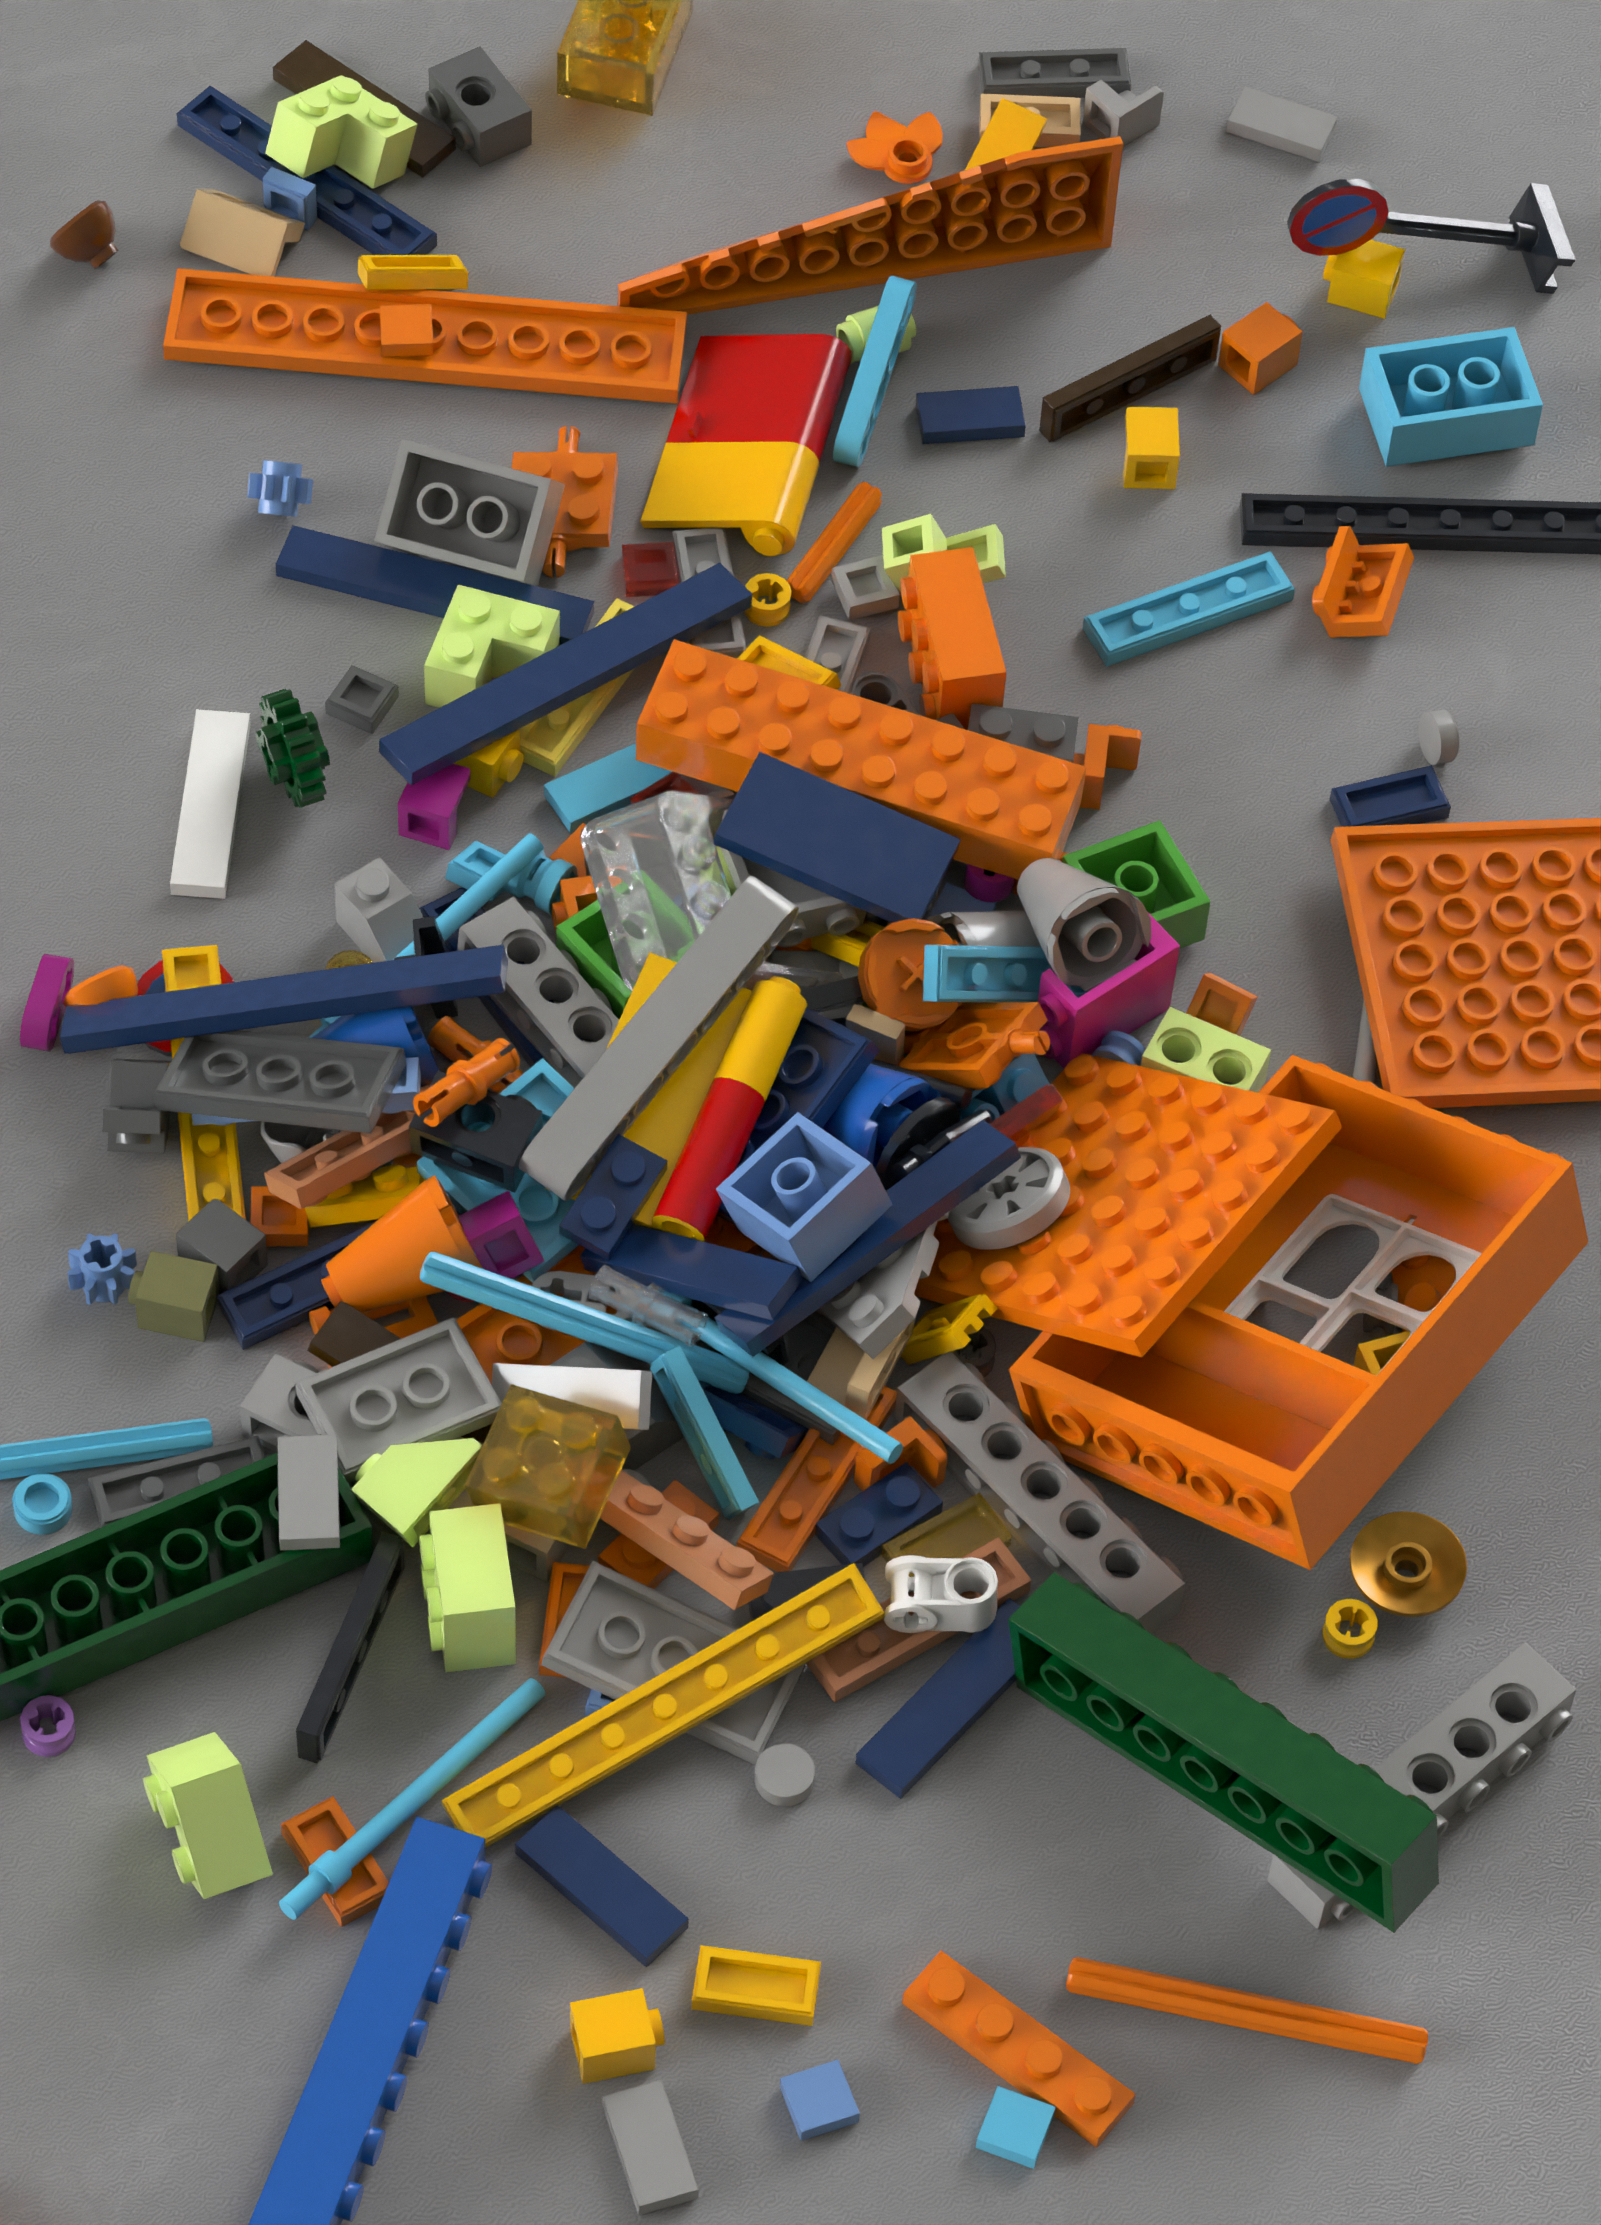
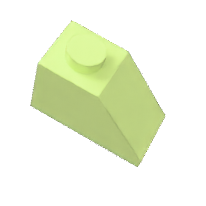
[351,1438,491,1547]

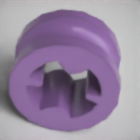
[20,1695,76,1757]

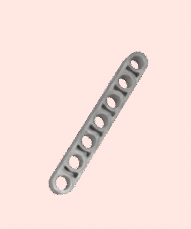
[519,876,799,1201]

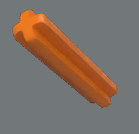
[786,482,882,603]

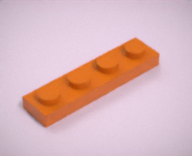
[902,1950,1136,2148]

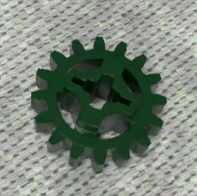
[256,689,330,808]

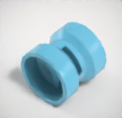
[503,850,577,915]

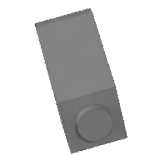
[334,857,424,963]

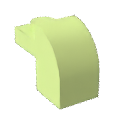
[882,514,1006,593]

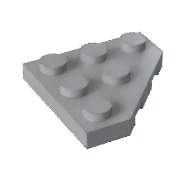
[817,1211,950,1359]

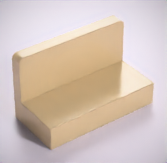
[180,189,305,277]
[807,1319,915,1420]

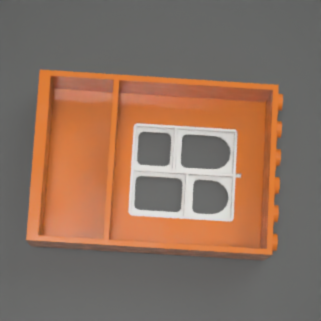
[1009,1055,1589,1570]

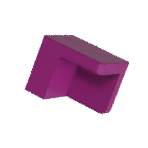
[398,763,470,850]
[458,1191,545,1279]

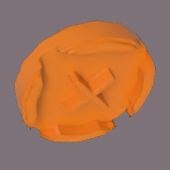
[858,918,962,1032]

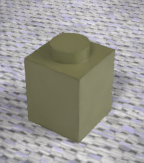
[128,1251,220,1342]

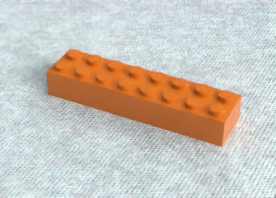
[636,639,1086,880]

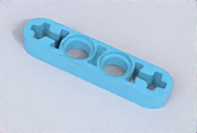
[833,276,917,468]

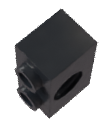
[409,1070,543,1193]

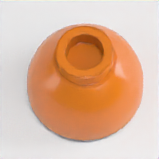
[62,965,138,1008]

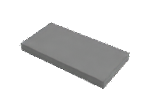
[541,1561,806,1765]

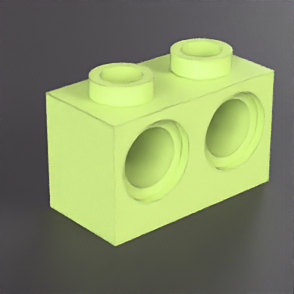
[1141,1007,1271,1093]

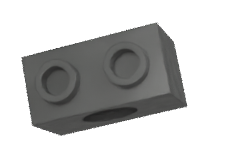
[425,46,532,167]

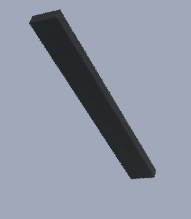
[1240,493,1601,554]

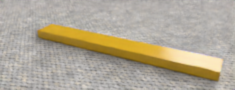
[441,1563,885,1848]

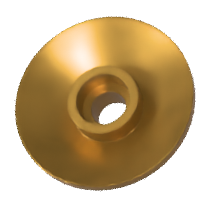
[1349,1511,1467,1617]

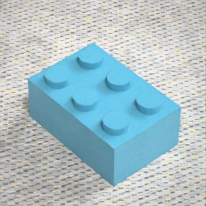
[1359,327,1543,467]

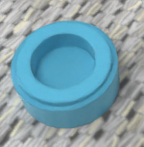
[12,1474,73,1535]

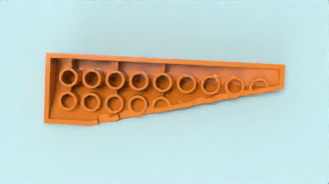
[617,136,1123,315]

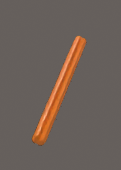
[1066,1957,1428,2064]

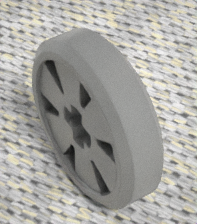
[947,1147,1070,1249]

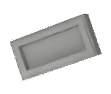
[1226,87,1338,162]
[278,1434,340,1550]
[602,2079,699,2216]

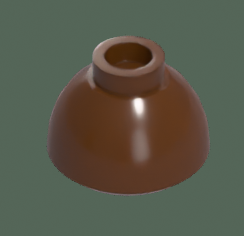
[50,200,119,269]

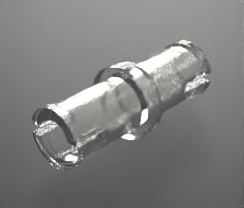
[589,1264,708,1348]

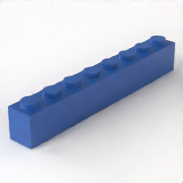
[248,1816,492,2225]

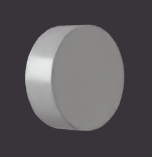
[1418,709,1459,765]
[755,1743,815,1807]

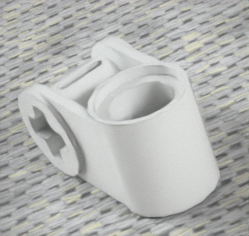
[884,1555,998,1633]

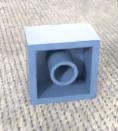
[716,1112,893,1282]

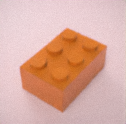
[898,547,1007,730]

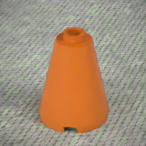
[321,1175,483,1313]

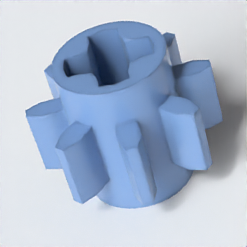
[247,460,313,517]
[67,1233,137,1305]

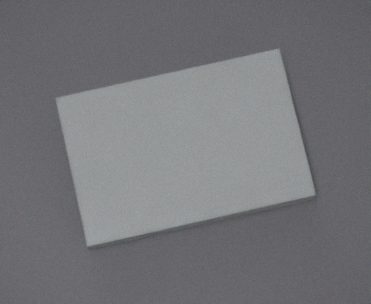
[295,1318,504,1483]

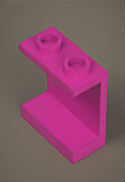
[1038,913,1180,1069]

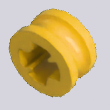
[744,573,791,627]
[1322,1599,1378,1659]

